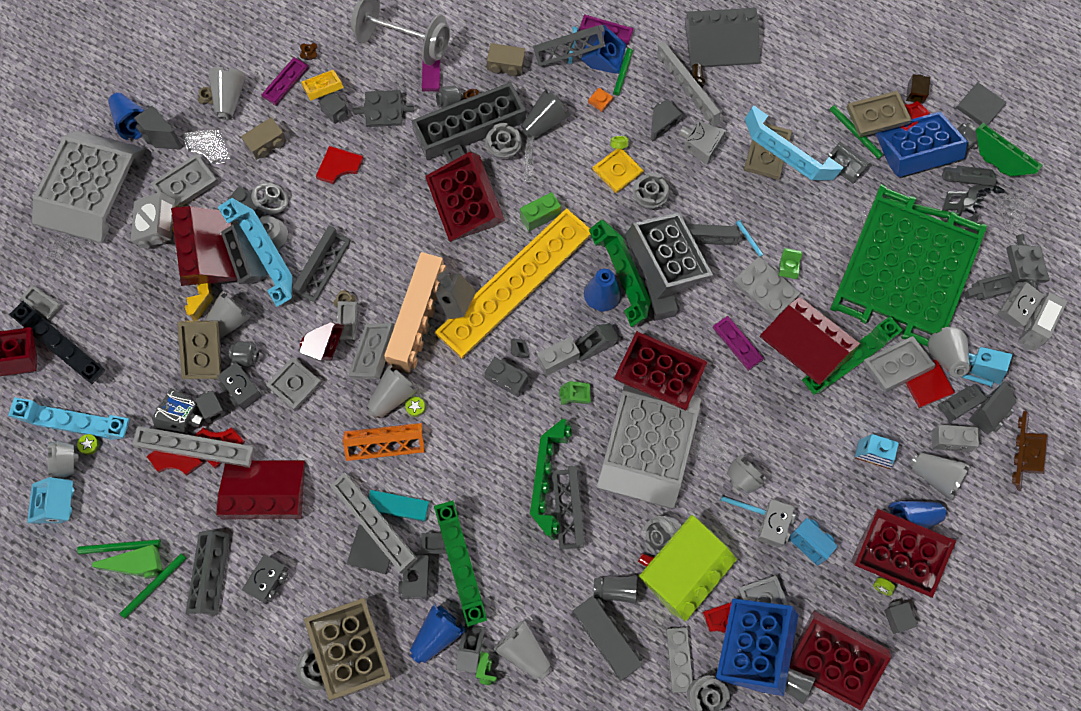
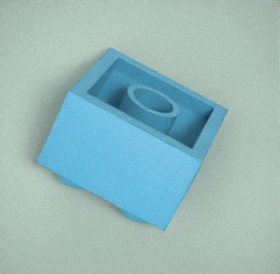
[27,477,74,524]

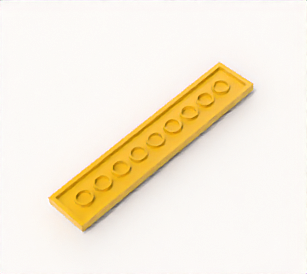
[435,208,591,359]

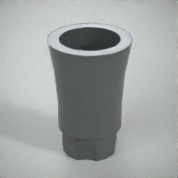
[594,575,637,604]
[785,668,815,705]

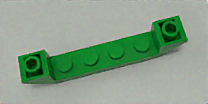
[589,220,651,327]
[801,316,903,395]
[530,419,572,540]
[434,500,487,627]

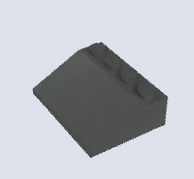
[685,8,760,68]
[625,212,713,299]

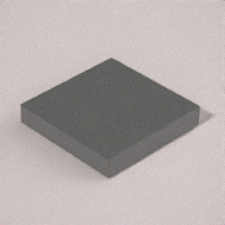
[956,82,1007,126]
[346,525,390,575]

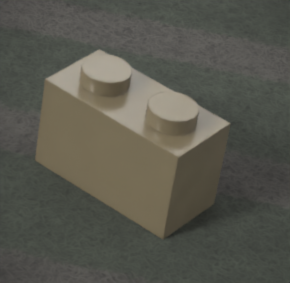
[487,43,525,76]
[241,117,286,160]

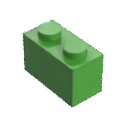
[520,192,561,232]

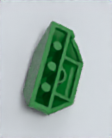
[976,123,1043,176]

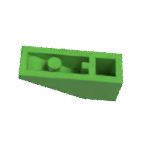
[92,545,163,579]

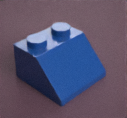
[581,25,626,74]

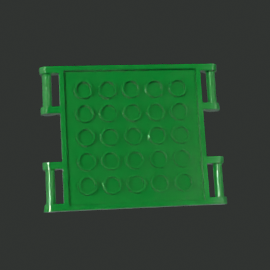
[830,184,987,347]

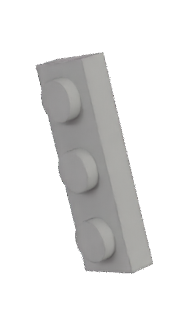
[666,628,692,693]

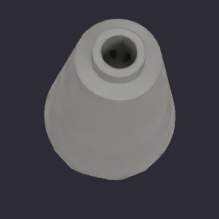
[209,67,245,120]
[204,291,252,339]
[928,327,970,377]
[367,364,419,419]
[910,452,971,501]
[494,620,550,679]

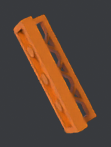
[343,423,424,461]

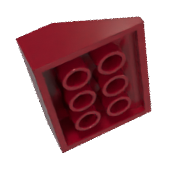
[425,151,505,242]
[171,206,237,286]
[760,297,860,385]
[614,331,707,411]
[216,460,305,520]
[851,508,956,598]
[789,610,891,711]

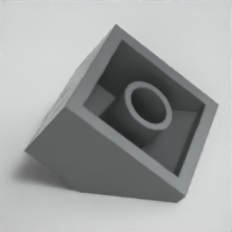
[134,105,183,150]
[969,381,1016,435]

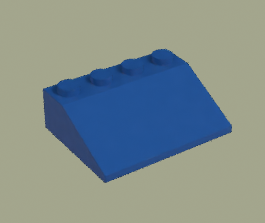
[875,111,968,177]
[716,598,799,696]

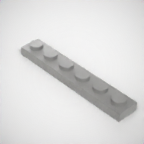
[657,41,721,127]
[132,426,255,468]
[330,472,418,573]

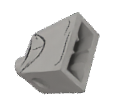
[679,121,725,165]

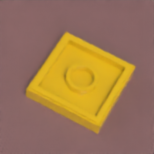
[301,70,344,101]
[592,149,644,194]

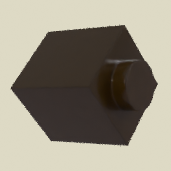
[906,74,931,104]

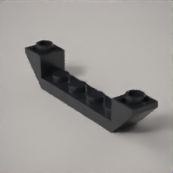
[9,301,106,384]

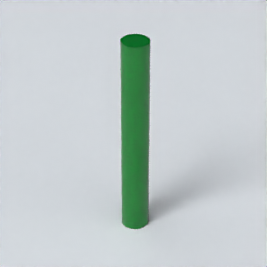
[613,48,633,96]

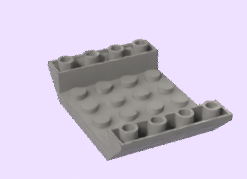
[32,131,145,244]
[597,384,701,509]

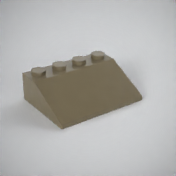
[304,598,391,701]

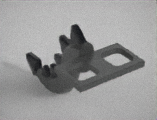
[940,184,1005,219]

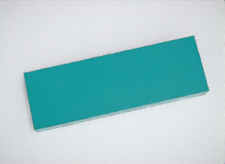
[368,490,429,522]

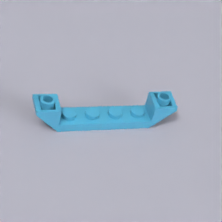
[745,105,843,180]
[218,198,293,307]
[8,397,130,440]

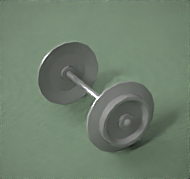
[351,0,450,66]

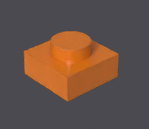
[588,88,613,112]

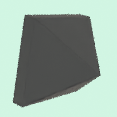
[511,338,530,359]

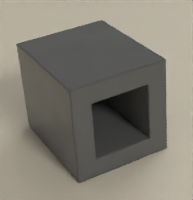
[319,92,348,124]
[195,390,226,424]
[884,601,918,634]

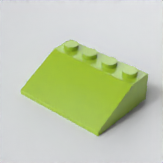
[639,515,737,622]

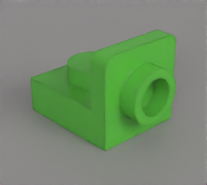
[778,248,802,279]
[559,381,591,405]
[476,652,497,686]

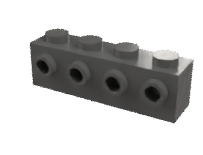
[572,596,642,681]

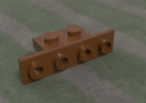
[1012,411,1048,491]

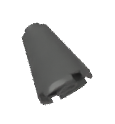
[521,89,570,139]

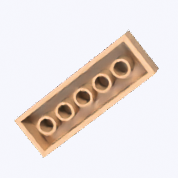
[384,252,446,374]

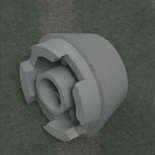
[485,123,522,160]
[633,173,669,210]
[259,216,288,251]
[48,440,78,479]
[727,454,767,494]
[643,516,681,554]
[296,648,325,690]
[687,675,730,711]

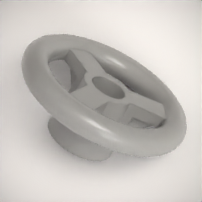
[251,183,288,214]

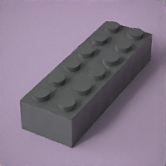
[411,82,526,160]

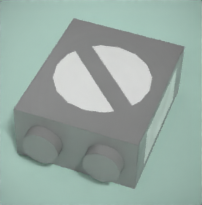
[130,192,175,248]
[1018,292,1067,351]

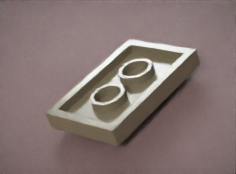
[846,91,911,137]
[744,123,792,180]
[177,320,222,379]

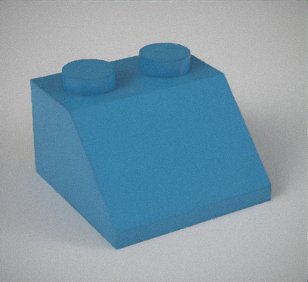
[789,518,837,566]

